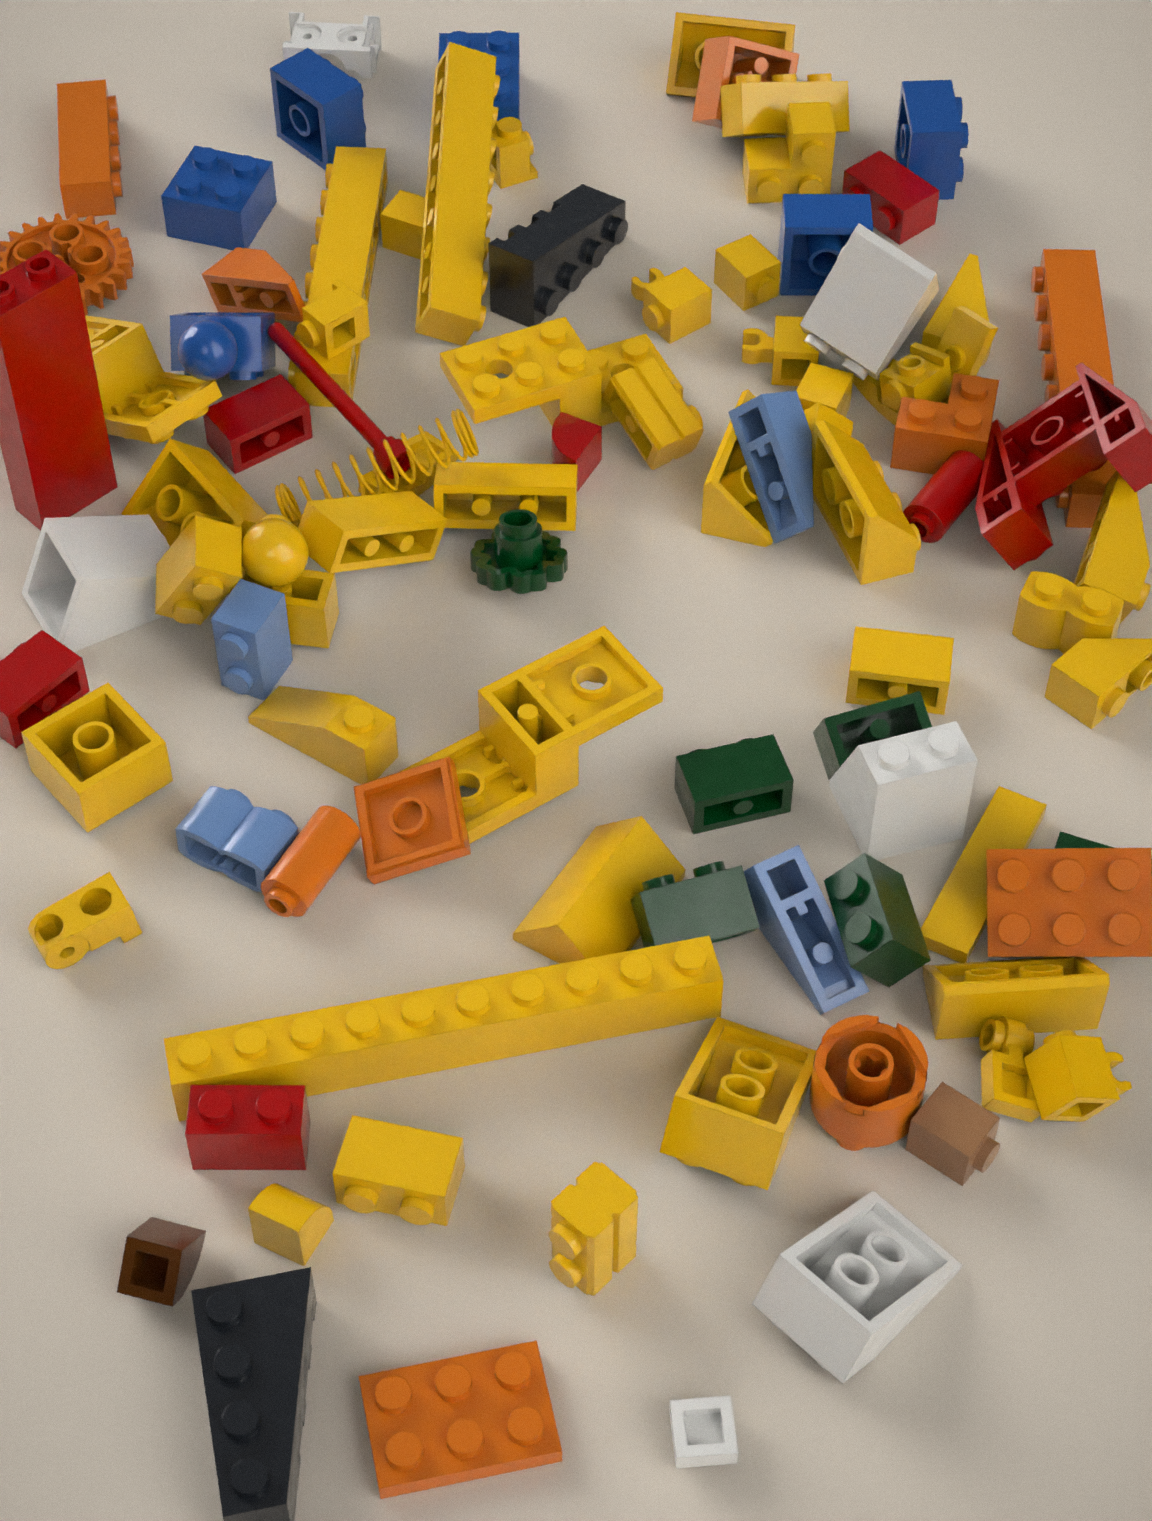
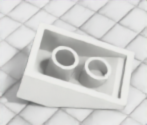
[752,1190,962,1384]

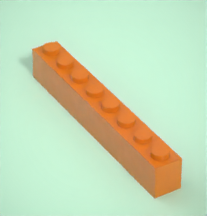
[1031,249,1116,528]

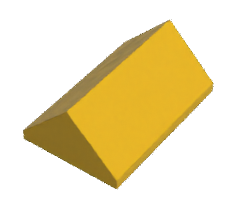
[666,12,796,98]
[701,389,773,547]
[513,816,686,964]
[922,957,1110,1040]

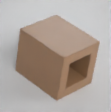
[905,1082,1000,1186]

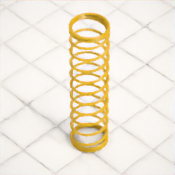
[274,409,479,528]

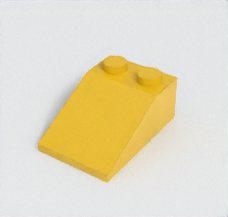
[659,1016,816,1191]

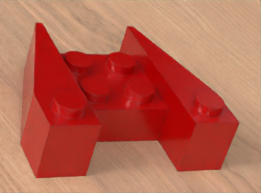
[975,363,1152,571]

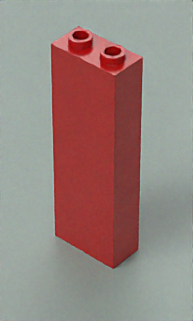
[0,249,118,531]

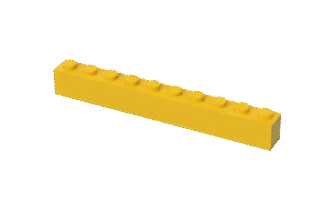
[163,935,724,1121]

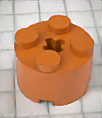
[809,1015,928,1151]

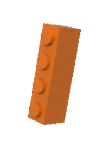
[57,79,123,219]

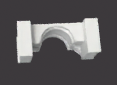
[282,12,382,78]

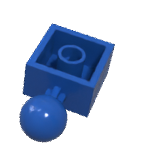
[170,312,276,381]

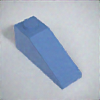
[728,390,814,544]
[744,845,869,1015]

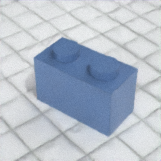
[211,579,293,700]

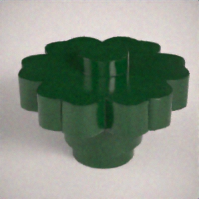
[470,509,568,594]

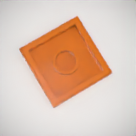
[353,756,471,884]

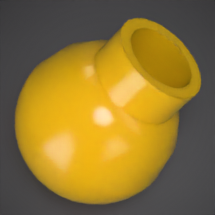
[242,514,309,587]

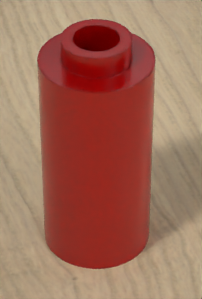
[903,450,984,543]

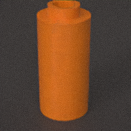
[261,805,361,917]

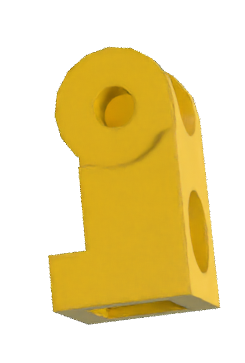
[28,871,142,969]

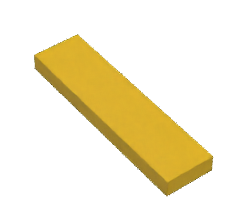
[921,786,1047,963]

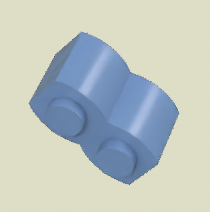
[175,786,299,893]

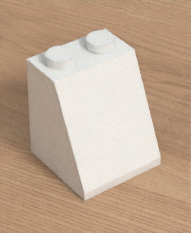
[800,223,939,380]
[22,514,170,652]
[829,721,977,860]

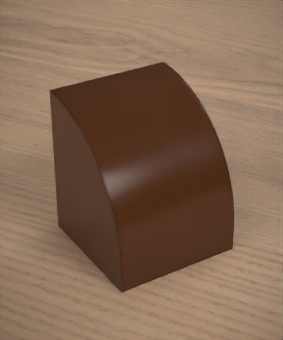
[117,1217,206,1307]

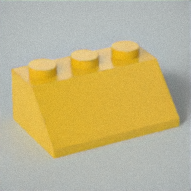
[812,420,921,585]
[121,438,268,546]

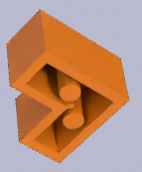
[692,36,799,128]
[890,373,999,475]

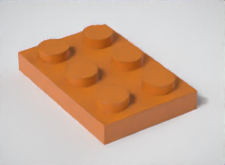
[986,848,1152,957]
[359,1340,562,1499]

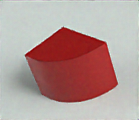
[551,412,602,492]

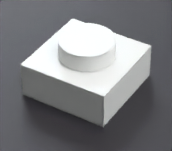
[669,1395,739,1469]

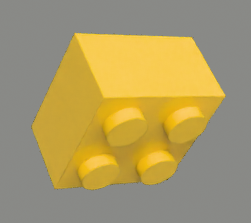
[21,682,173,833]

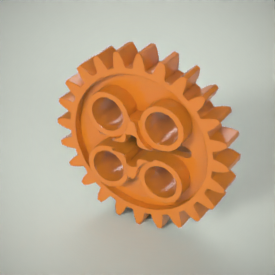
[0,213,134,315]

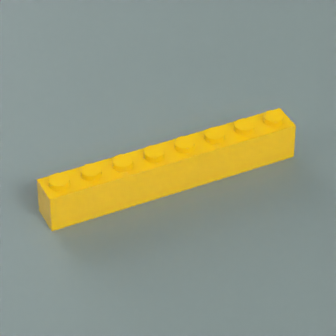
[415,42,500,346]
[288,146,388,407]

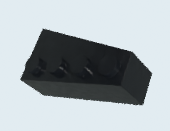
[488,184,628,327]
[191,1267,317,1521]

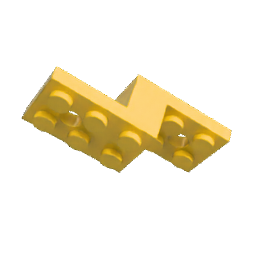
[85,315,222,444]
[439,317,683,426]
[400,625,663,844]

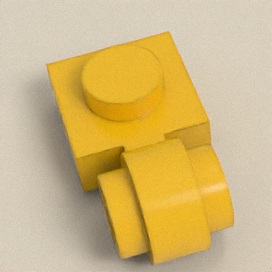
[979,1016,1040,1122]

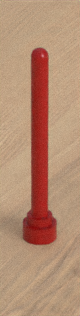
[267,322,416,479]

